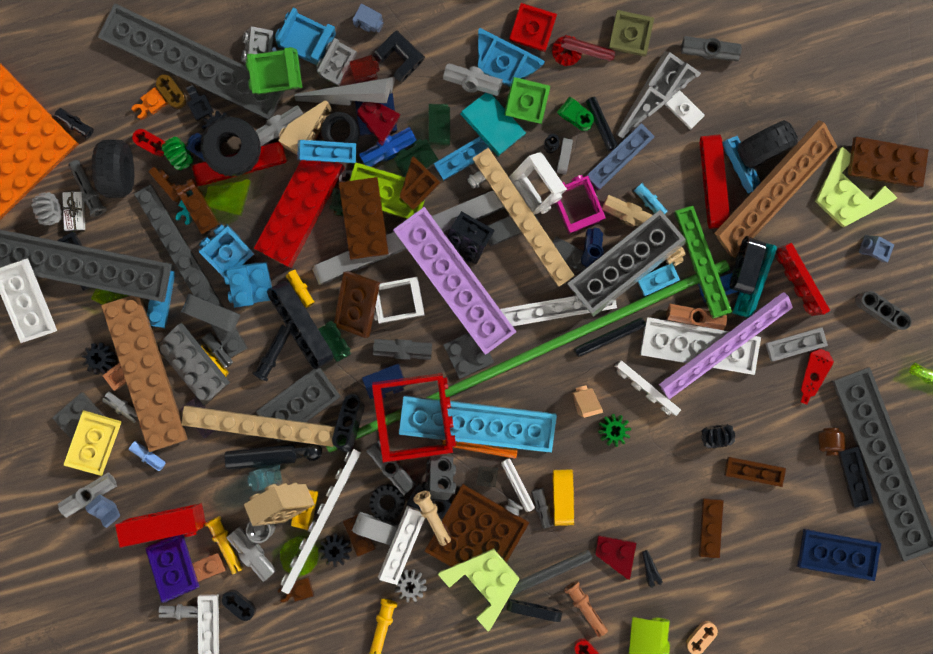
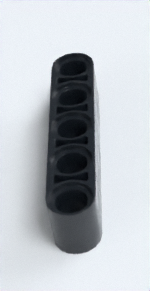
[267,281,333,369]

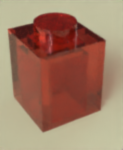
[349,55,380,83]

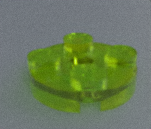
[280,536,319,576]

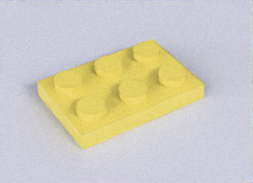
[64,410,121,476]

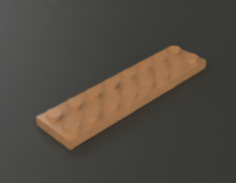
[714,120,837,258]
[101,296,188,452]

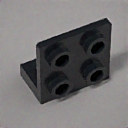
[447,211,495,265]

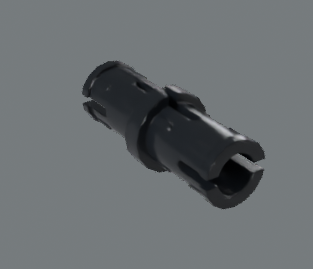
[54,108,94,139]
[544,134,559,153]

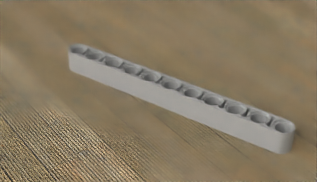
[311,191,505,285]

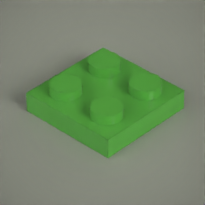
[504,77,550,124]

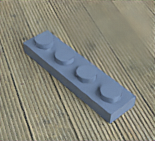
[587,123,655,190]

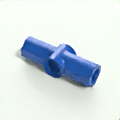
[359,127,417,167]

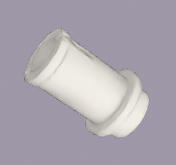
[467,171,486,189]

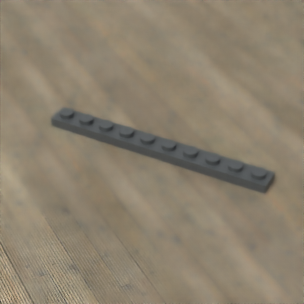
[134,184,248,358]

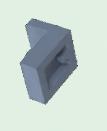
[859,235,894,262]
[85,495,120,528]

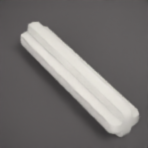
[501,458,535,512]

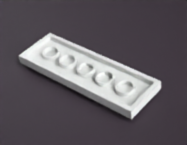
[640,317,761,375]

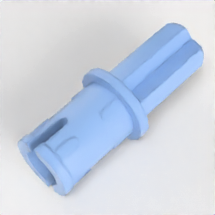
[128,440,166,471]

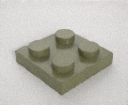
[608,10,654,57]

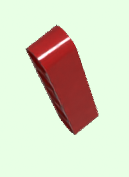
[699,134,730,229]
[192,142,287,186]

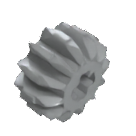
[31,192,62,226]
[394,569,427,603]

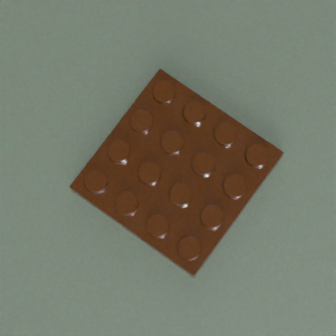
[424,484,529,567]

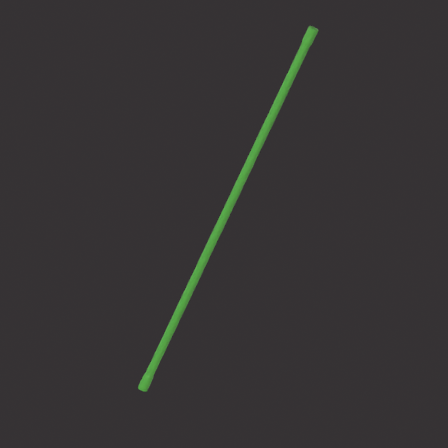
[326,260,730,453]

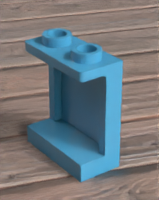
[275,7,336,66]

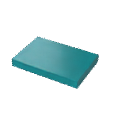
[460,93,526,157]

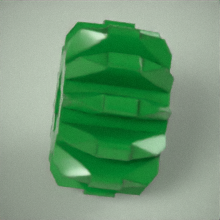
[162,136,193,171]
[598,414,631,447]

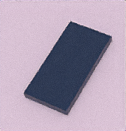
[797,529,881,581]

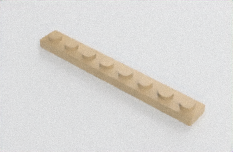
[472,148,575,287]
[182,406,335,447]

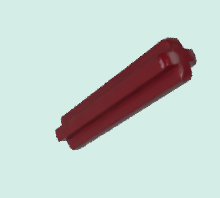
[561,36,615,61]

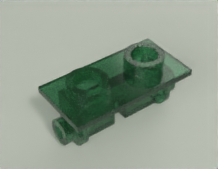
[318,321,351,362]

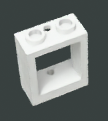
[509,152,567,215]
[374,277,425,324]

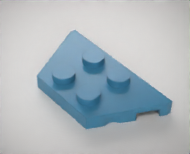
[478,28,545,87]

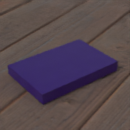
[145,534,199,603]

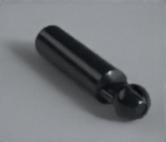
[225,443,322,470]

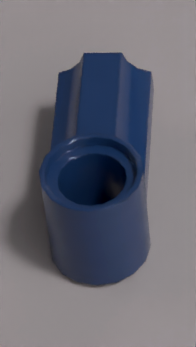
[581,227,604,268]

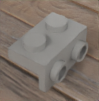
[316,38,357,86]

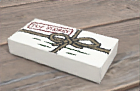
[63,192,85,231]

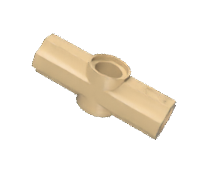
[602,195,653,227]

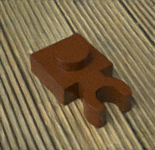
[277,576,314,603]

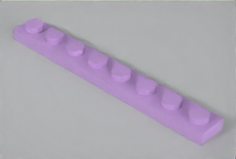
[659,292,793,400]

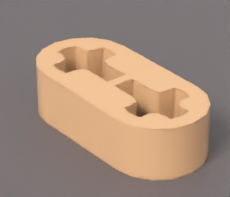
[686,621,718,654]

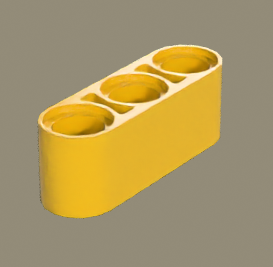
[553,469,574,526]

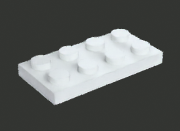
[0,259,57,343]

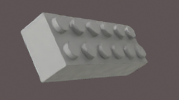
[568,210,686,317]

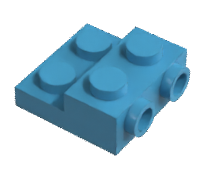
[198,224,254,277]
[224,262,272,308]

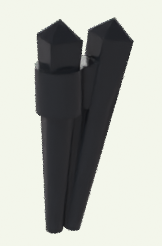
[642,550,663,588]

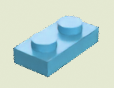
[638,263,680,296]

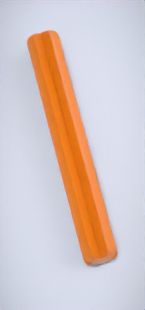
[442,440,518,459]

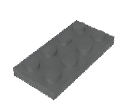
[157,323,230,406]
[256,368,341,442]

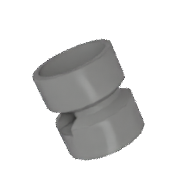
[246,521,276,543]

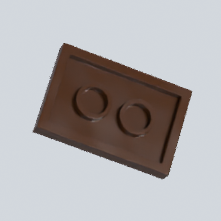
[333,271,380,338]

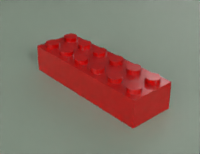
[254,160,345,268]

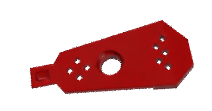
[800,348,834,405]

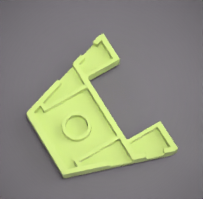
[815,147,897,227]
[438,548,519,631]

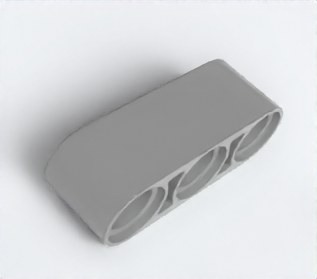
[352,512,399,546]

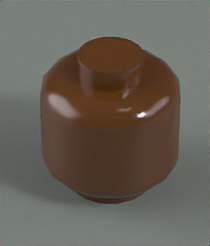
[818,428,845,456]

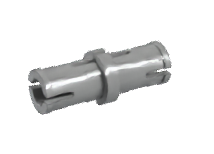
[102,391,138,423]
[158,604,198,620]

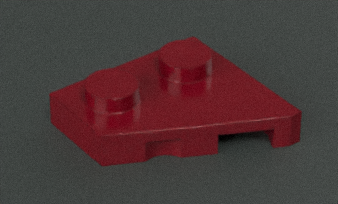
[357,102,401,146]
[595,535,637,580]

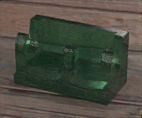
[429,104,450,146]

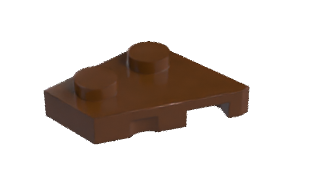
[400,156,441,211]

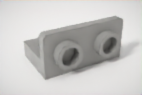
[241,26,273,66]

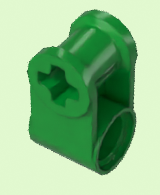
[557,97,594,131]

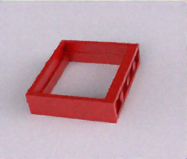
[372,373,456,462]

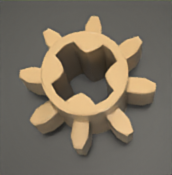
[664,247,685,266]

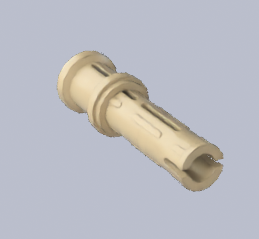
[413,491,451,546]

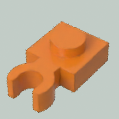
[131,87,168,120]

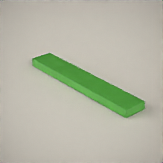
[674,206,732,319]

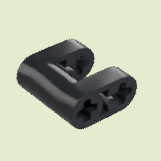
[373,30,425,83]

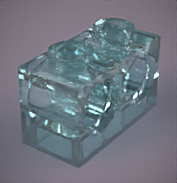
[248,465,283,492]

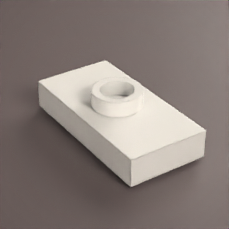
[664,90,705,130]

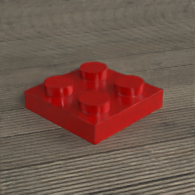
[509,3,557,52]

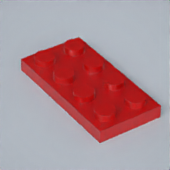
[775,242,831,316]

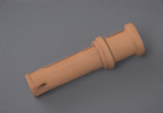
[564,581,608,637]

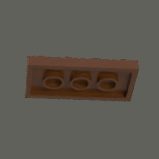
[848,137,929,188]
[339,177,389,260]

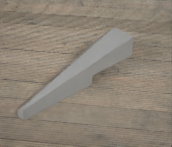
[616,51,701,138]
[294,77,395,105]

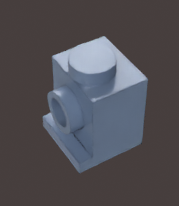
[352,3,384,33]

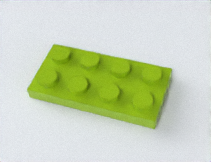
[350,163,425,219]

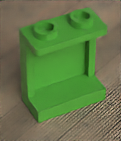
[246,47,303,94]

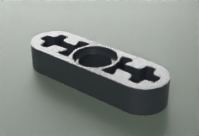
[506,599,563,622]

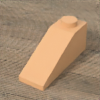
[572,385,603,418]

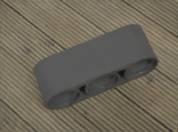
[488,214,540,247]
[855,291,912,330]
[181,294,240,333]

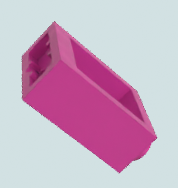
[555,175,606,235]

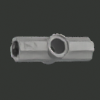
[443,63,503,96]
[256,105,303,146]
[58,472,117,518]
[226,526,277,582]

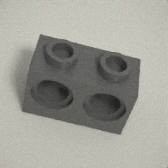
[425,455,456,500]

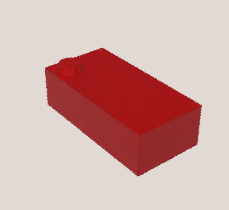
[115,503,206,548]

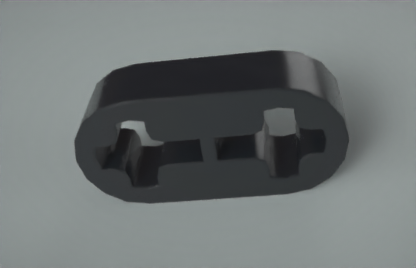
[222,590,256,621]

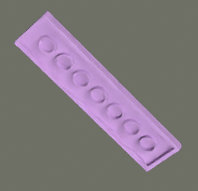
[393,207,516,355]

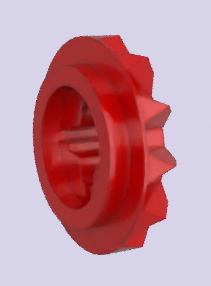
[552,35,582,66]

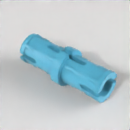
[634,182,668,214]

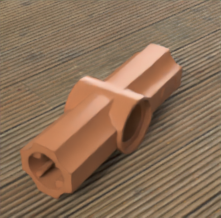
[666,304,727,330]

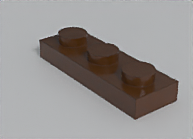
[724,456,786,487]
[699,498,724,558]

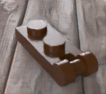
[175,178,220,234]

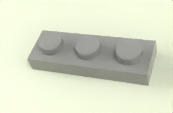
[765,327,828,362]

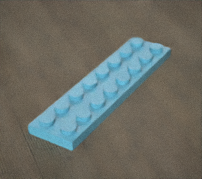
[399,395,557,453]

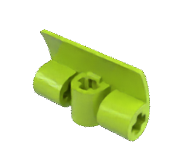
[629,617,670,654]

